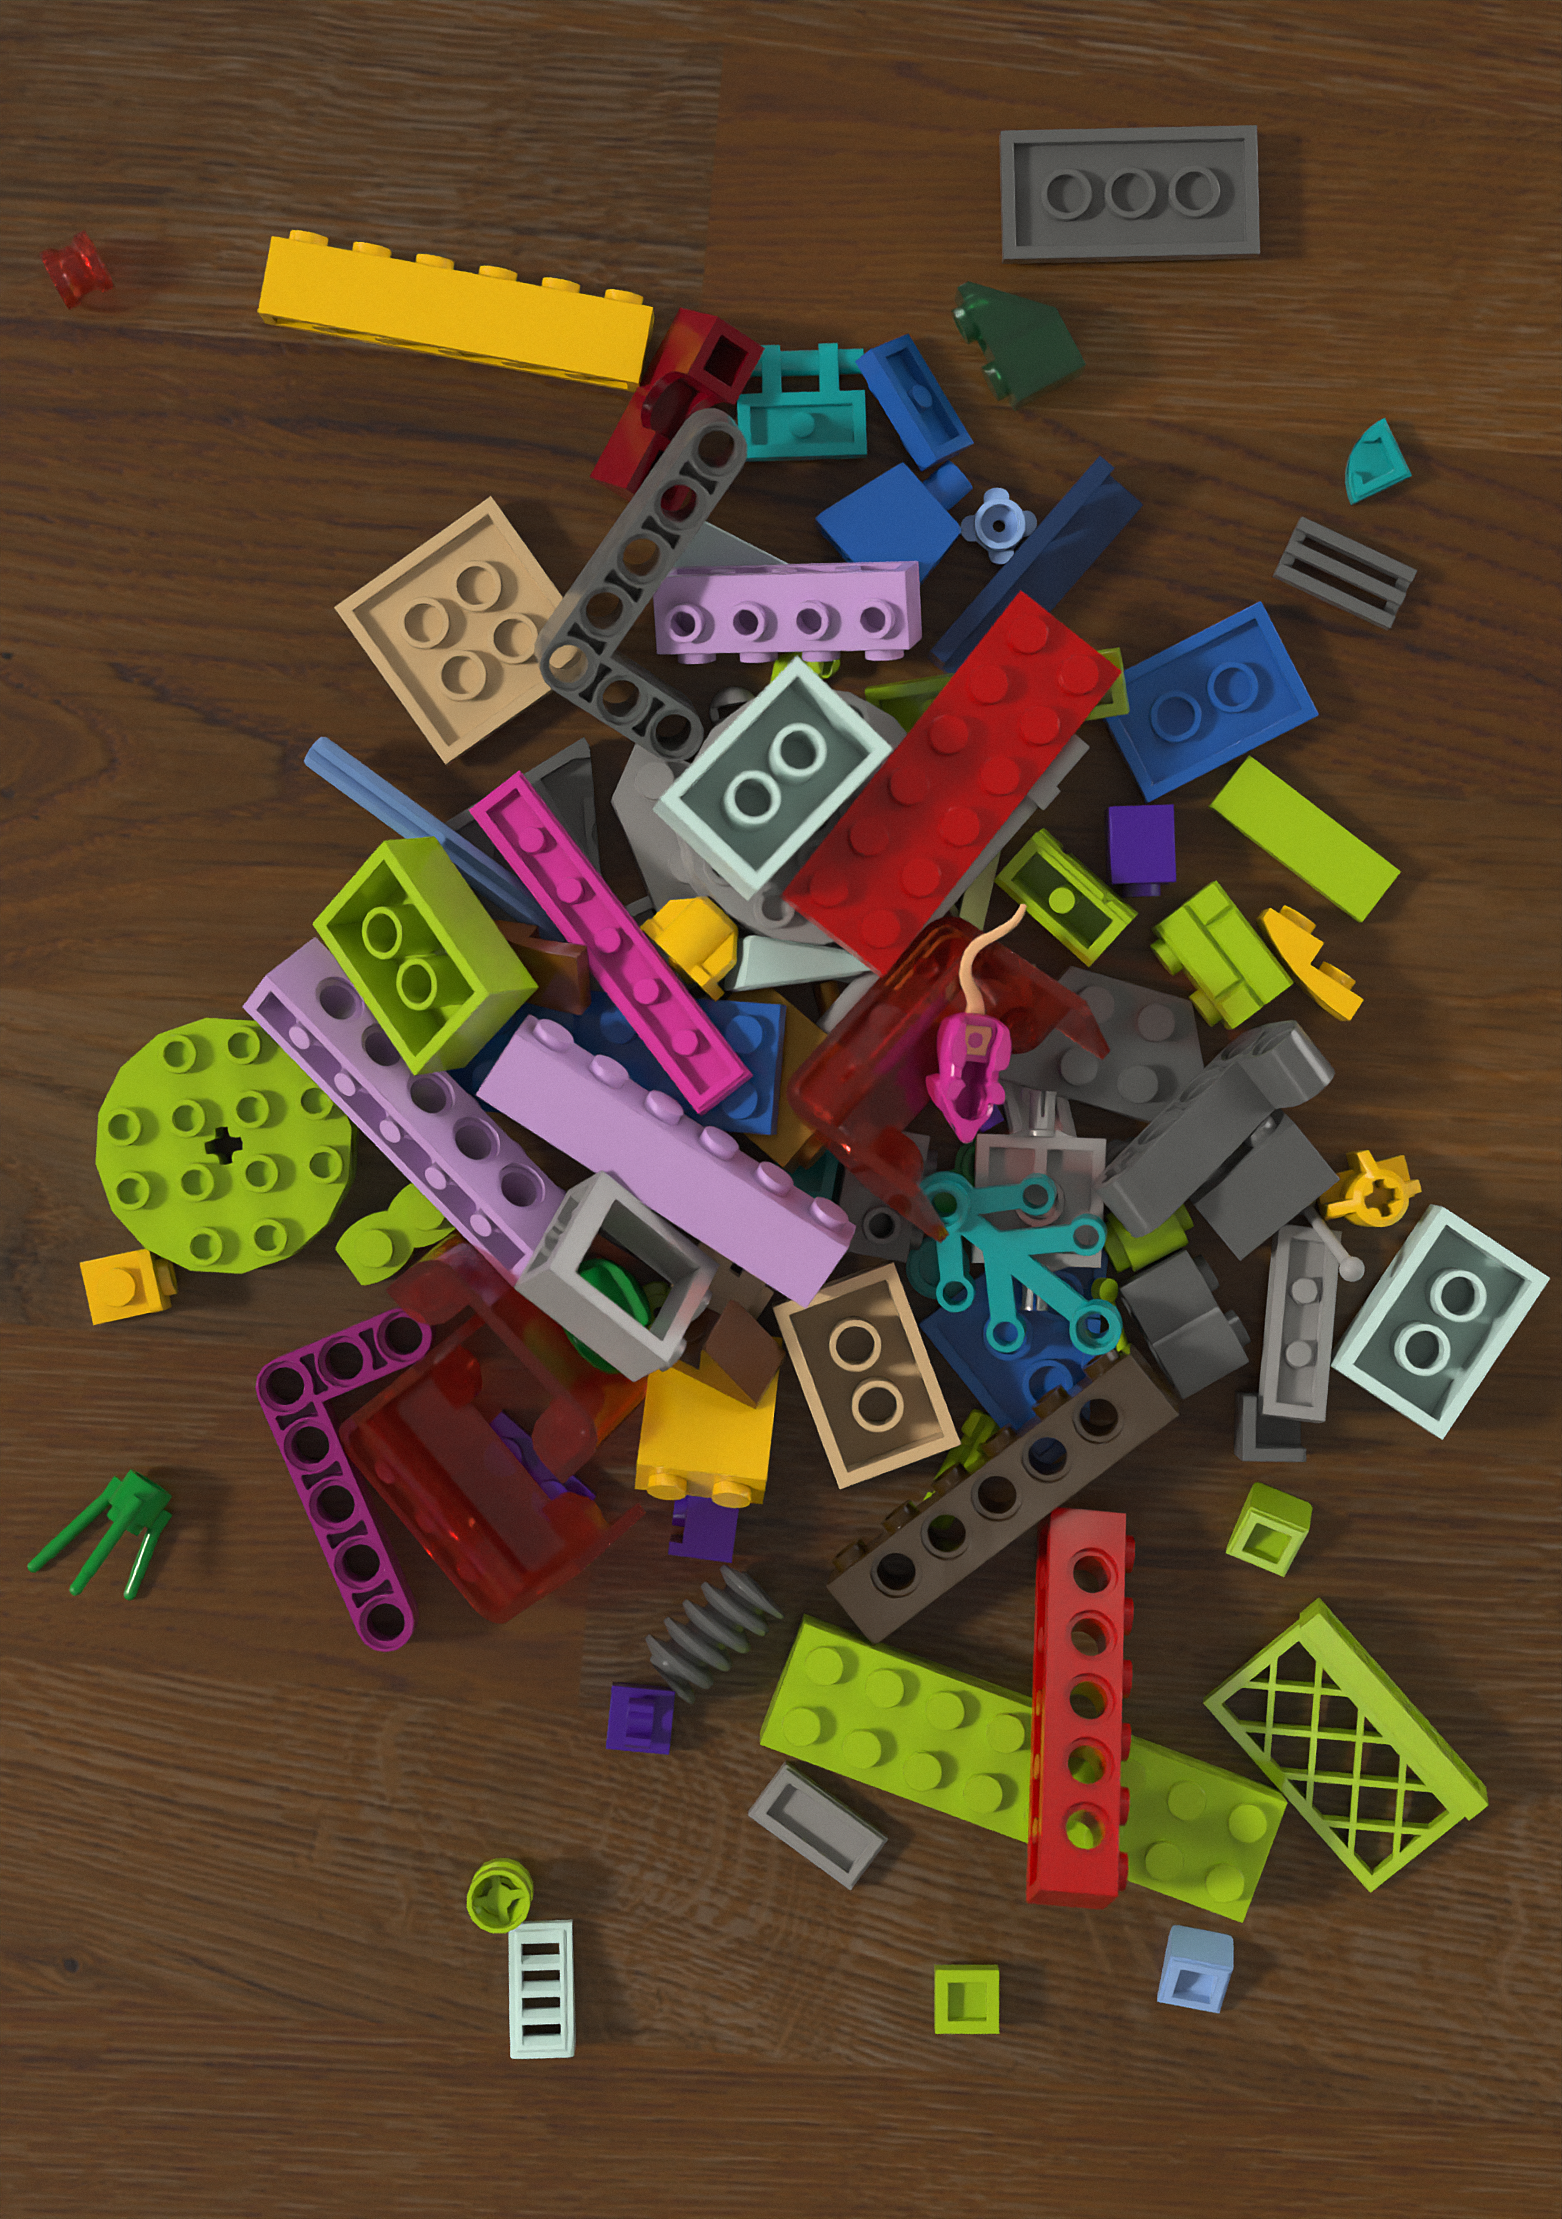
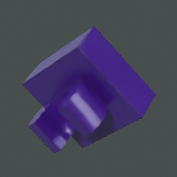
[606,1682,675,1755]

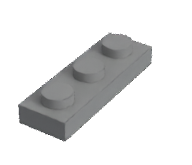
[1256,1224,1342,1423]

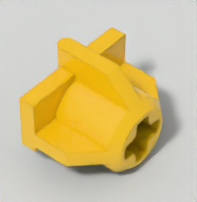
[640,896,738,1002]
[1316,1150,1422,1227]

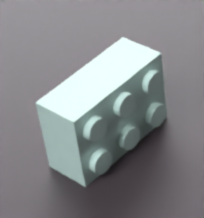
[653,657,893,901]
[1330,1204,1550,1440]

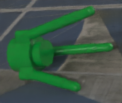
[27,1469,173,1601]

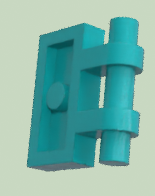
[737,343,867,462]

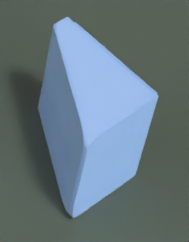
[1157,1925,1233,2013]

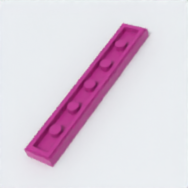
[469,771,753,1116]

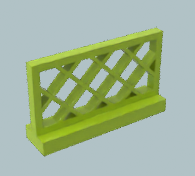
[1203,1598,1489,1893]

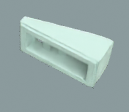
[725,935,870,992]
[509,1920,576,2059]

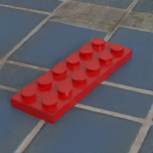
[779,591,1122,978]

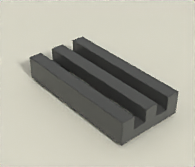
[1272,517,1417,630]

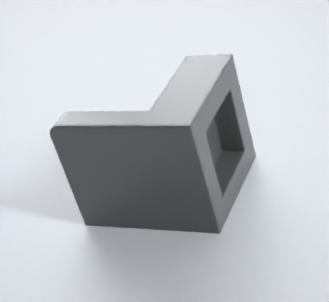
[1234,1391,1307,1462]

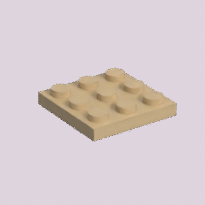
[334,496,582,766]

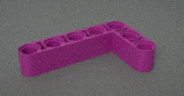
[255,1304,437,1652]

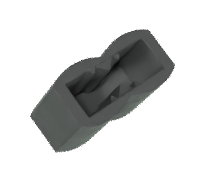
[1117,1248,1251,1400]

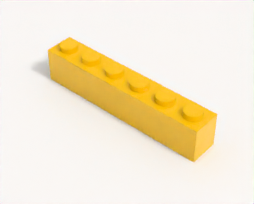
[258,230,655,393]

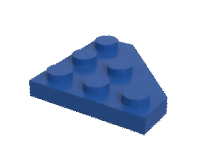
[918,1248,1108,1464]

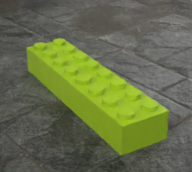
[760,1614,1288,1923]

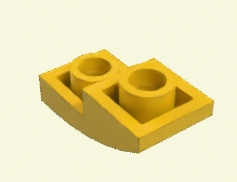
[1256,905,1364,1021]

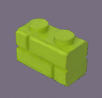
[993,828,1138,967]
[1150,880,1294,1030]

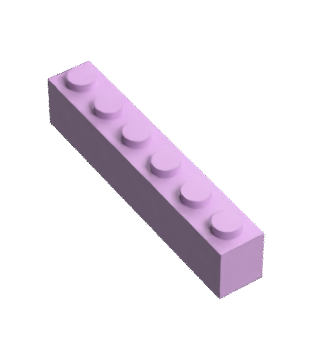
[476,1014,856,1309]

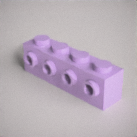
[653,561,922,664]

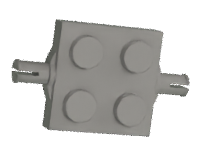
[971,1091,1106,1311]

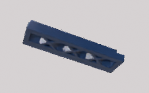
[927,456,1143,674]

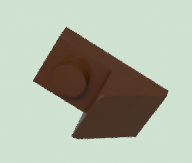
[649,1299,786,1409]

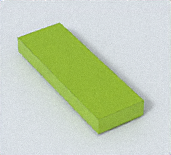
[1209,755,1401,923]

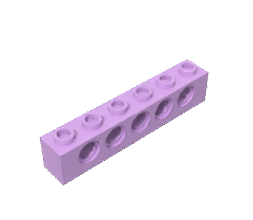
[243,937,566,1287]

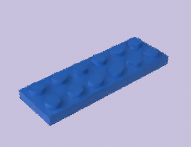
[446,991,786,1135]

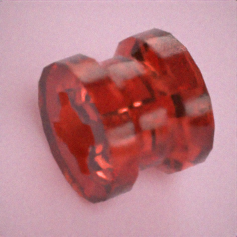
[39,229,116,311]

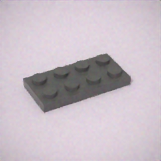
[999,125,1260,264]

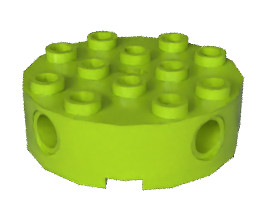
[96,1018,359,1274]

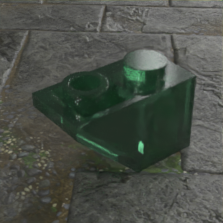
[950,281,1086,411]

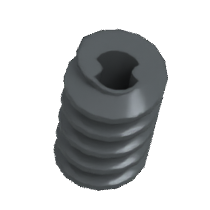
[645,1564,785,1704]

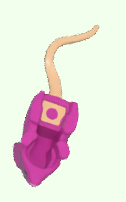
[925,904,1027,1143]

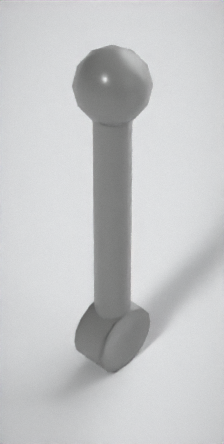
[1298,1200,1365,1282]

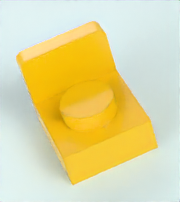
[80,1248,178,1325]

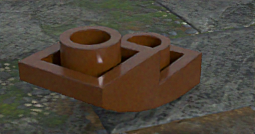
[492,919,592,1015]

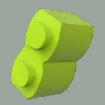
[335,1183,456,1285]

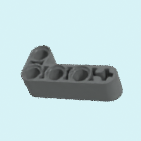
[1093,1020,1335,1238]

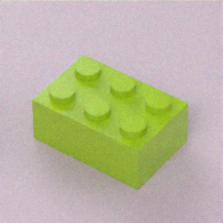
[312,836,538,1076]

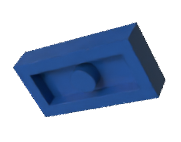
[855,334,974,471]

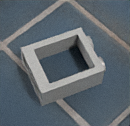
[514,1171,720,1382]

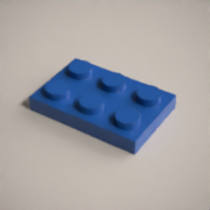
[1102,601,1319,804]

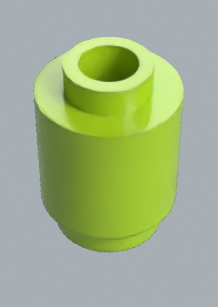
[1103,1204,1194,1274]

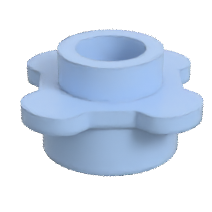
[961,488,1037,565]

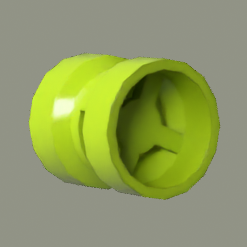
[467,1858,534,1933]

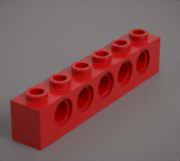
[1026,1507,1135,1910]

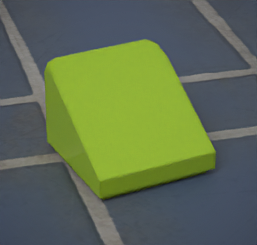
[1226,1482,1312,1577]

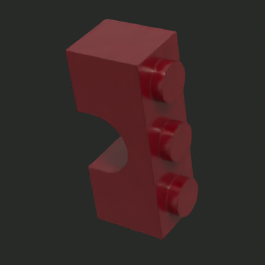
[590,307,765,511]

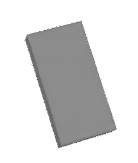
[748,1761,888,1890]

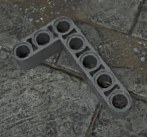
[534,408,747,762]

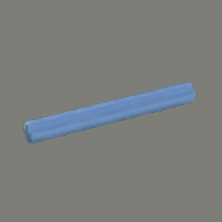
[304,737,567,943]

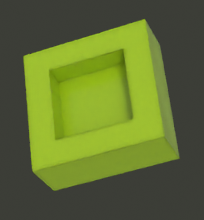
[934,1965,999,2034]

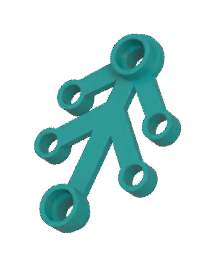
[912,1171,1123,1356]

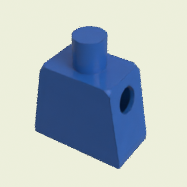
[814,460,973,587]

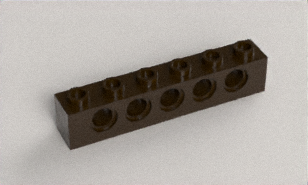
[826,1342,1179,1646]

